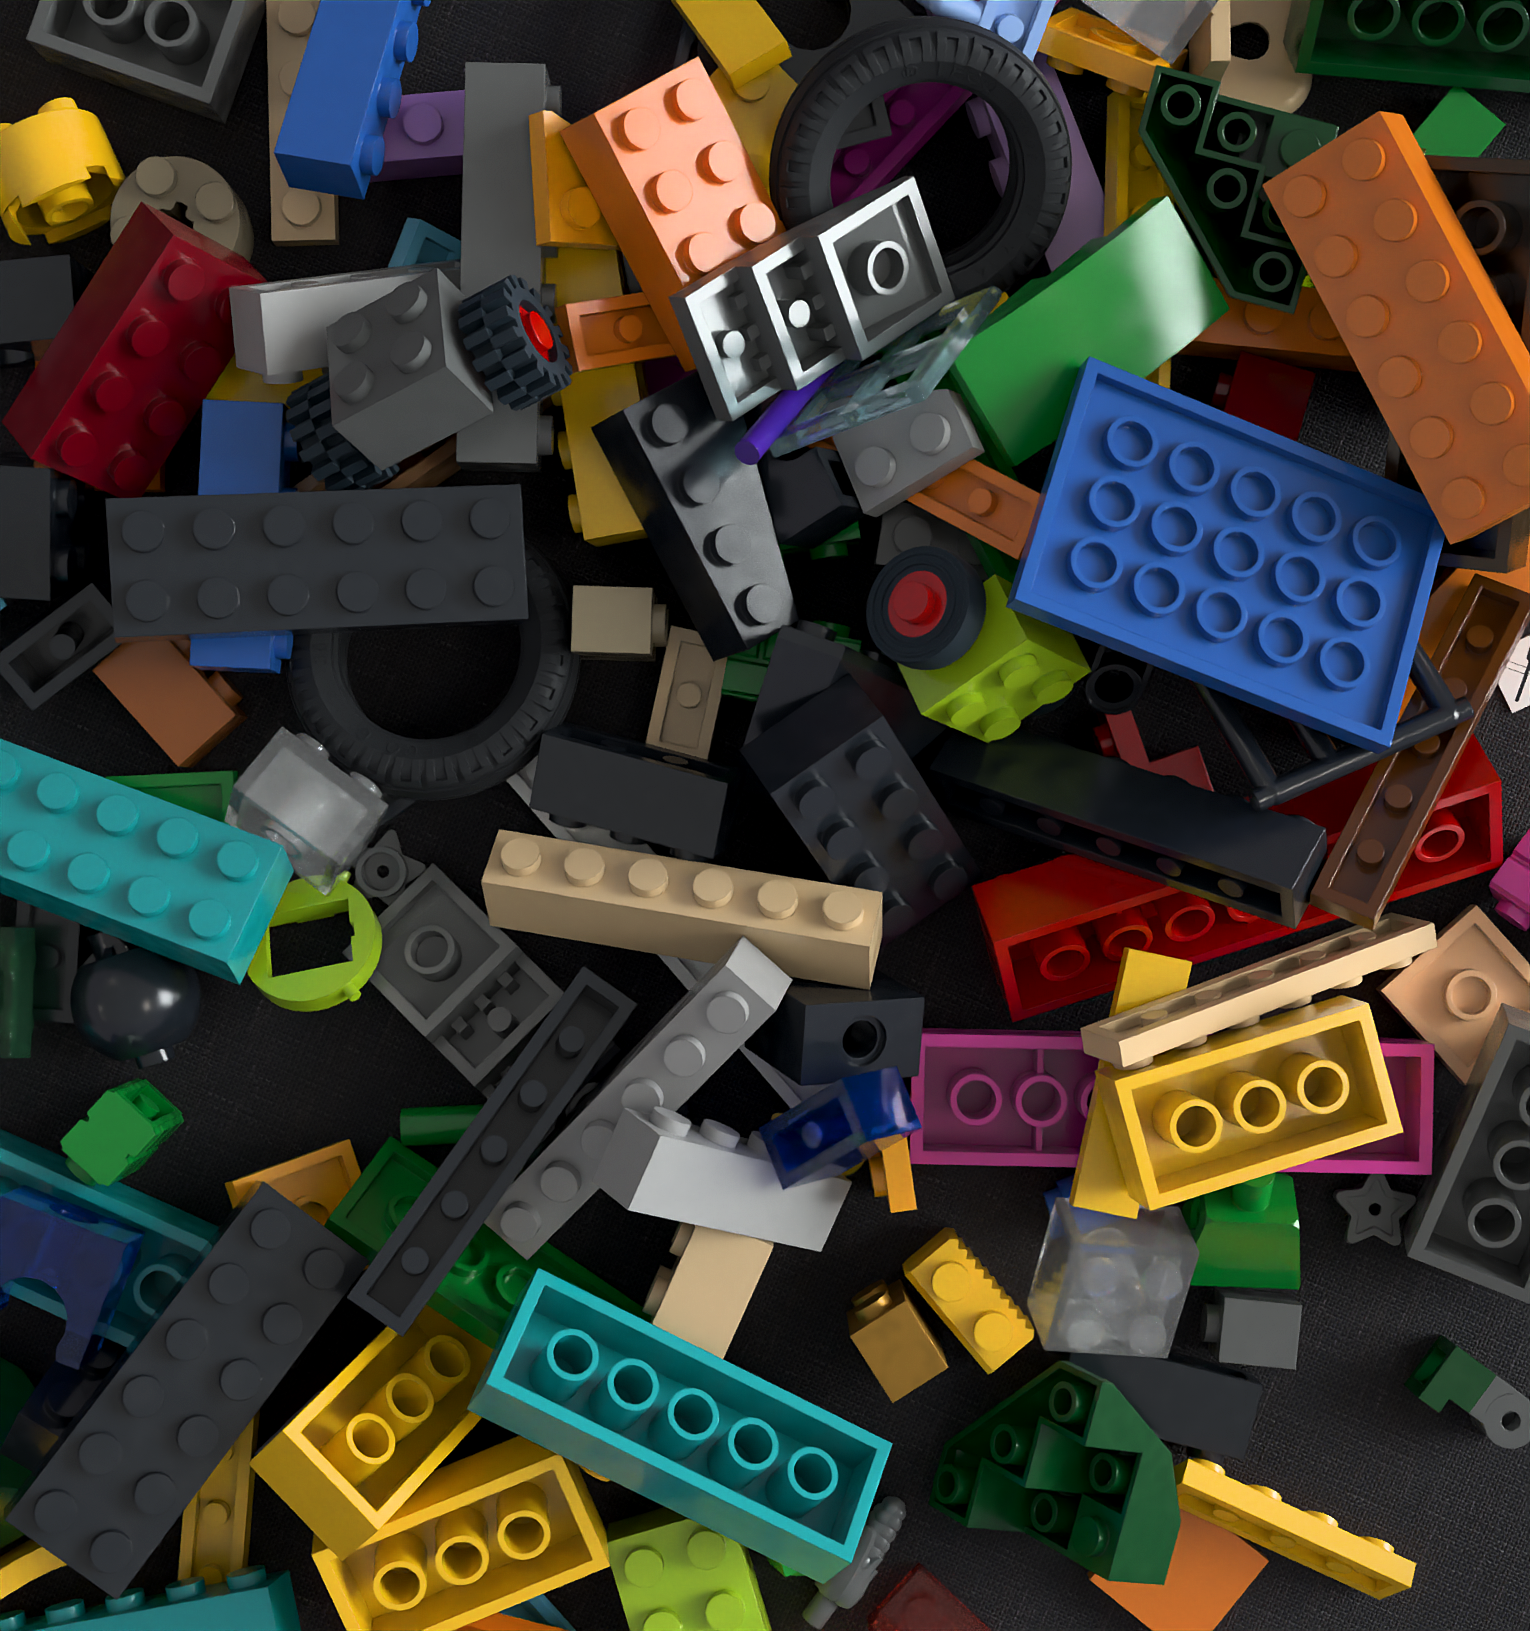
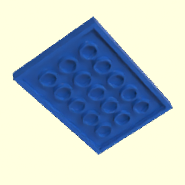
[1006,356,1445,754]

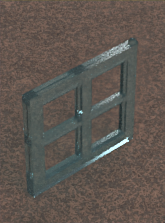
[769,286,1002,458]

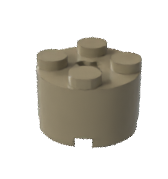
[110,156,254,262]

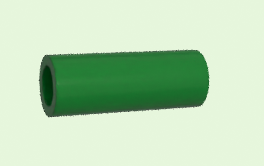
[400,1104,484,1146]

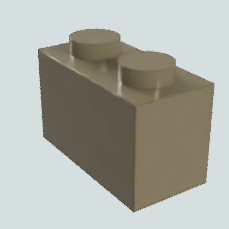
[571,585,669,662]

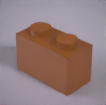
[92,640,248,768]

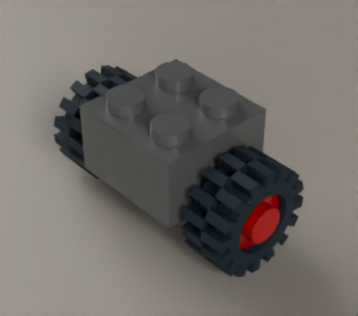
[286,267,573,491]

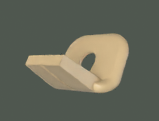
[1188,0,1312,114]

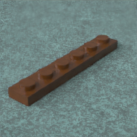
[1310,573,1530,931]

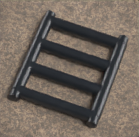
[1188,641,1474,812]

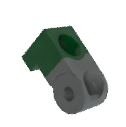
[1404,1334,1530,1449]

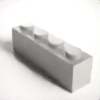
[229,259,461,384]
[592,1106,852,1252]

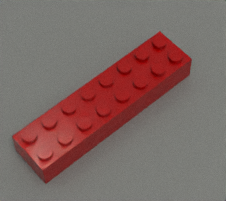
[972,733,1503,1022]

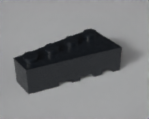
[591,371,799,662]

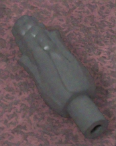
[801,1496,906,1630]

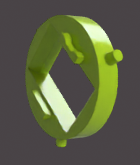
[247,869,382,1012]

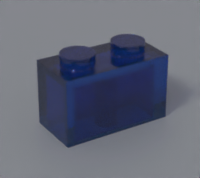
[759,1066,922,1190]

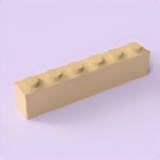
[481,829,882,990]

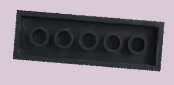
[105,484,529,643]
[3,1180,370,1600]

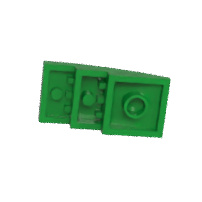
[941,195,1230,467]

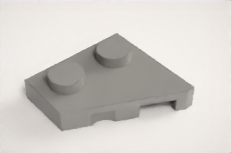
[819,389,985,518]

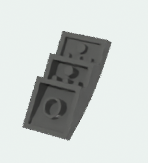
[669,176,955,421]
[342,863,621,1099]

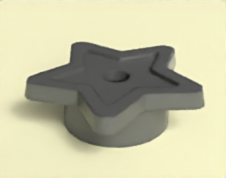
[345,829,426,906]
[1333,1174,1416,1246]

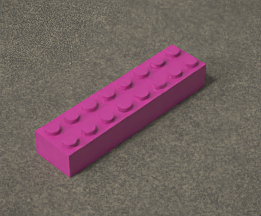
[906,1028,1435,1175]

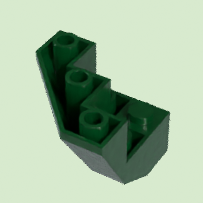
[1137,65,1339,315]
[928,1360,1181,1585]

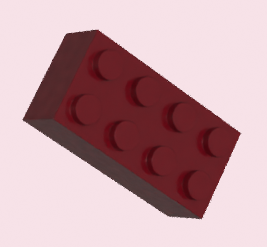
[2,201,268,498]

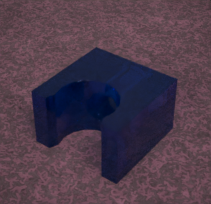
[0,1185,145,1370]

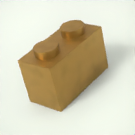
[847,1279,948,1403]

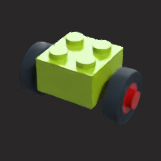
[866,546,1091,743]

